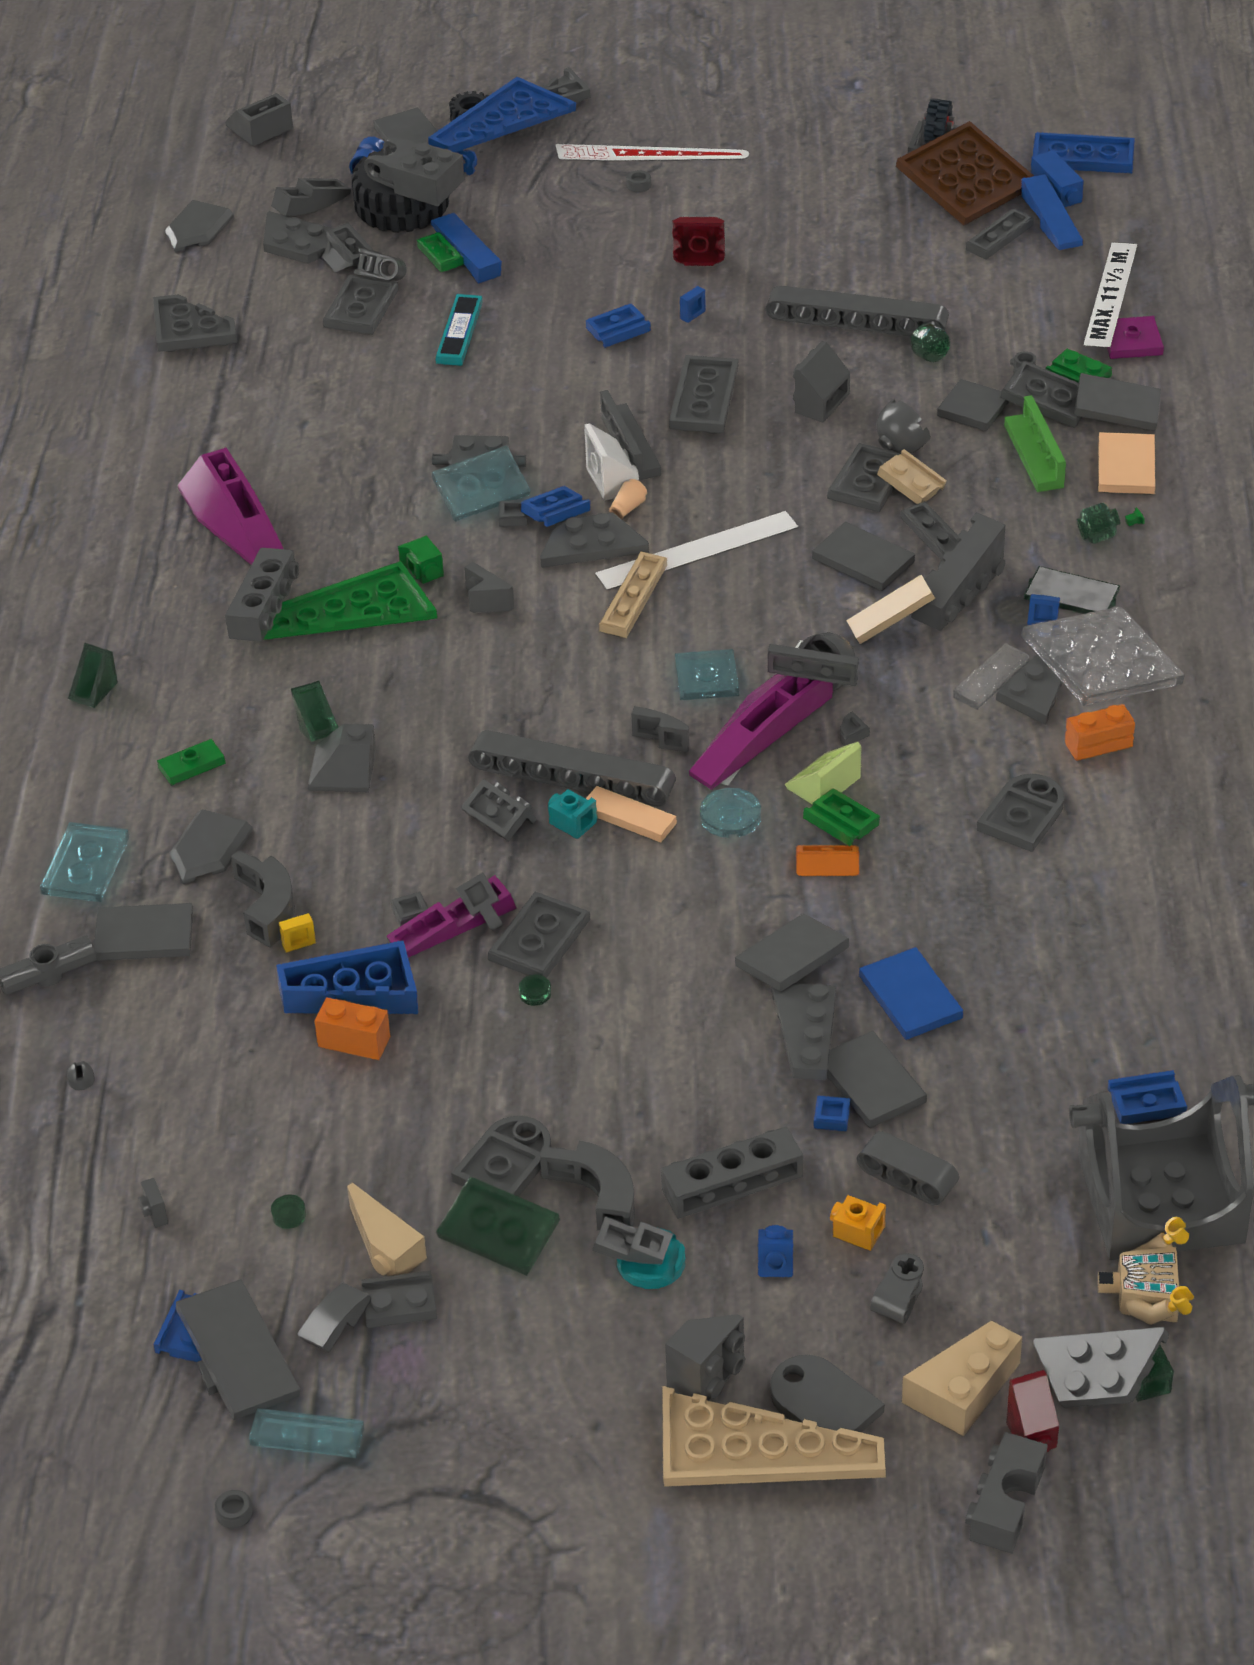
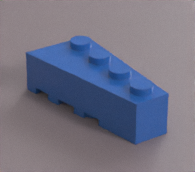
[276,940,418,1014]

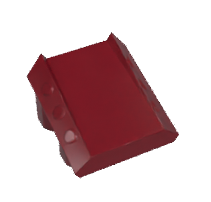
[672,217,725,266]

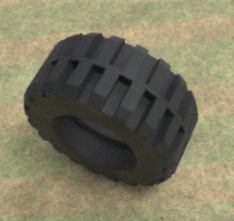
[351,147,449,233]

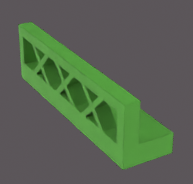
[1004,395,1066,492]

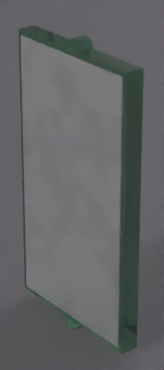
[1024,566,1120,619]

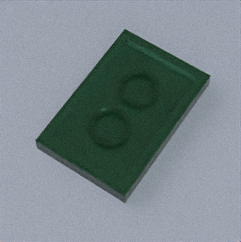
[436,1176,560,1276]

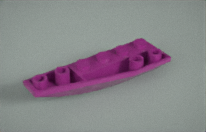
[178,447,284,565]
[689,674,833,790]

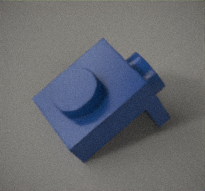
[758,1225,793,1277]

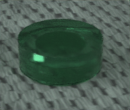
[519,974,551,1006]
[271,1194,306,1229]

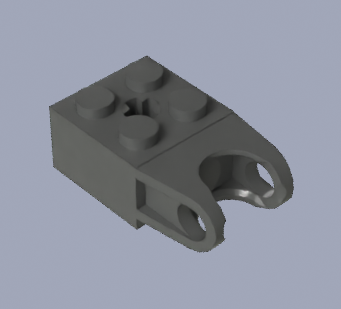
[364,137,464,206]

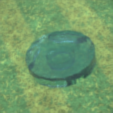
[700,788,761,838]

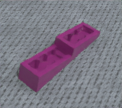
[386,875,517,958]

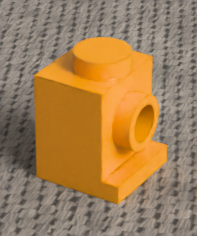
[830,1195,886,1251]

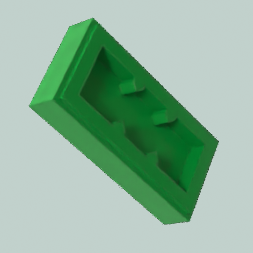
[417,232,464,272]
[157,739,226,786]

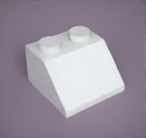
[584,423,639,501]

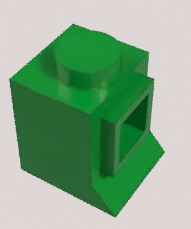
[398,535,444,584]

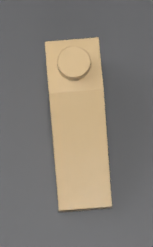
[347,1183,427,1276]

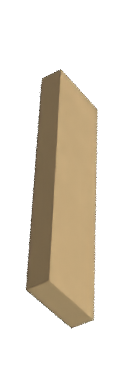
[599,552,667,638]

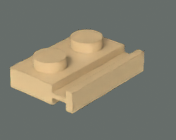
[877,449,947,504]

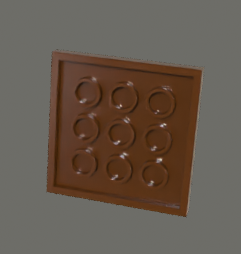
[895,121,1034,226]

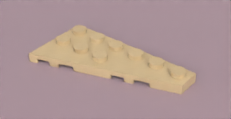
[662,1386,886,1487]

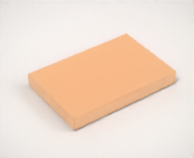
[1098,432,1155,494]

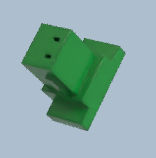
[1125,507,1145,526]

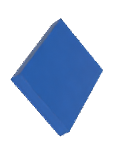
[859,947,964,1040]

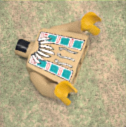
[1098,1217,1194,1325]

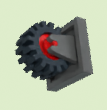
[908,98,959,153]

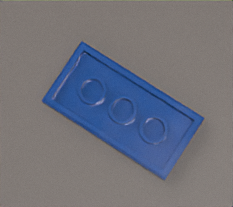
[1033,132,1135,173]

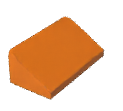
[796,845,859,876]

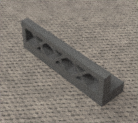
[600,390,661,480]

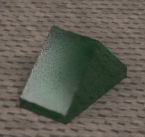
[68,643,118,708]
[291,681,339,742]

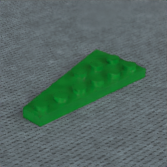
[263,561,438,640]

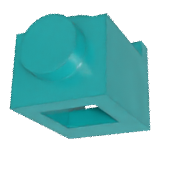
[548,789,597,839]

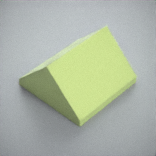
[785,742,861,805]

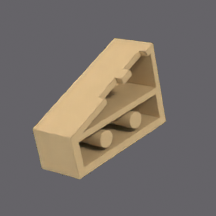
[902,1321,1022,1436]

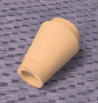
[609,479,647,519]

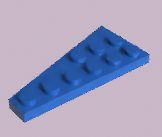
[428,77,576,152]

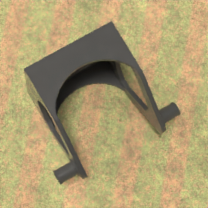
[1069,1075,1254,1260]

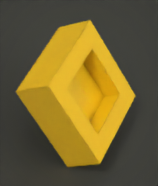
[279,913,316,953]

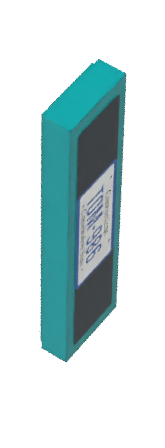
[436,294,483,366]

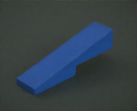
[1022,174,1083,250]
[431,213,502,284]

